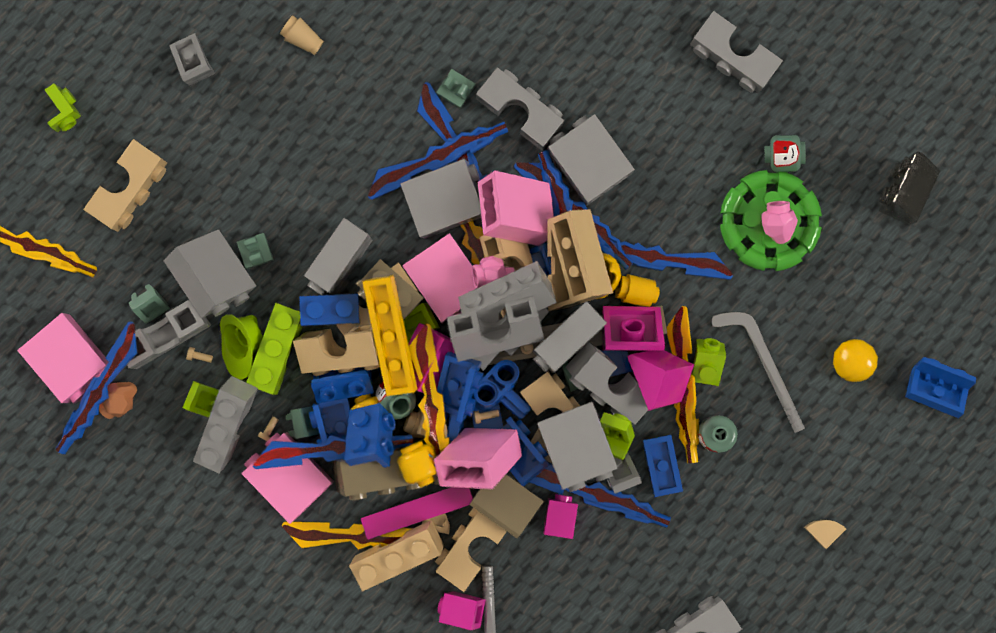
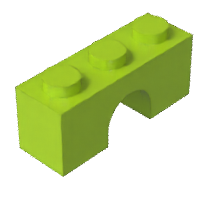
[246,303,303,395]

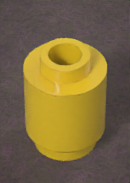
[615,274,660,307]

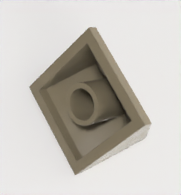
[469,474,544,538]

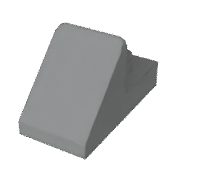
[169,33,215,86]
[607,452,642,494]

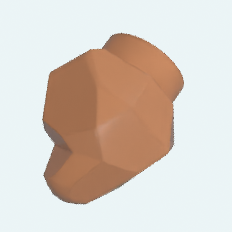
[99,382,137,419]

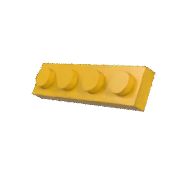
[362,275,417,396]

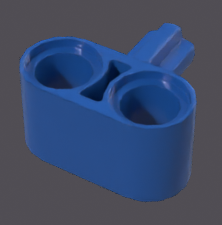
[472,360,531,419]

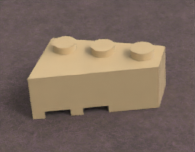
[547,209,613,311]

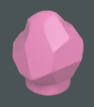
[761,201,798,244]
[472,256,515,288]

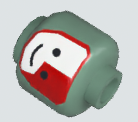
[764,135,806,172]
[376,382,416,420]
[698,415,738,453]

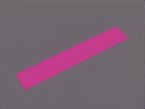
[361,487,473,539]

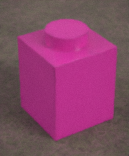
[543,494,578,539]
[438,591,486,630]

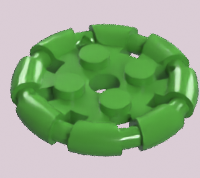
[720,170,822,271]

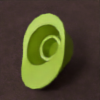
[220,314,263,380]

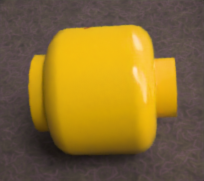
[397,441,437,487]

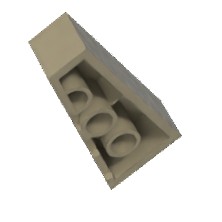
[332,441,452,500]

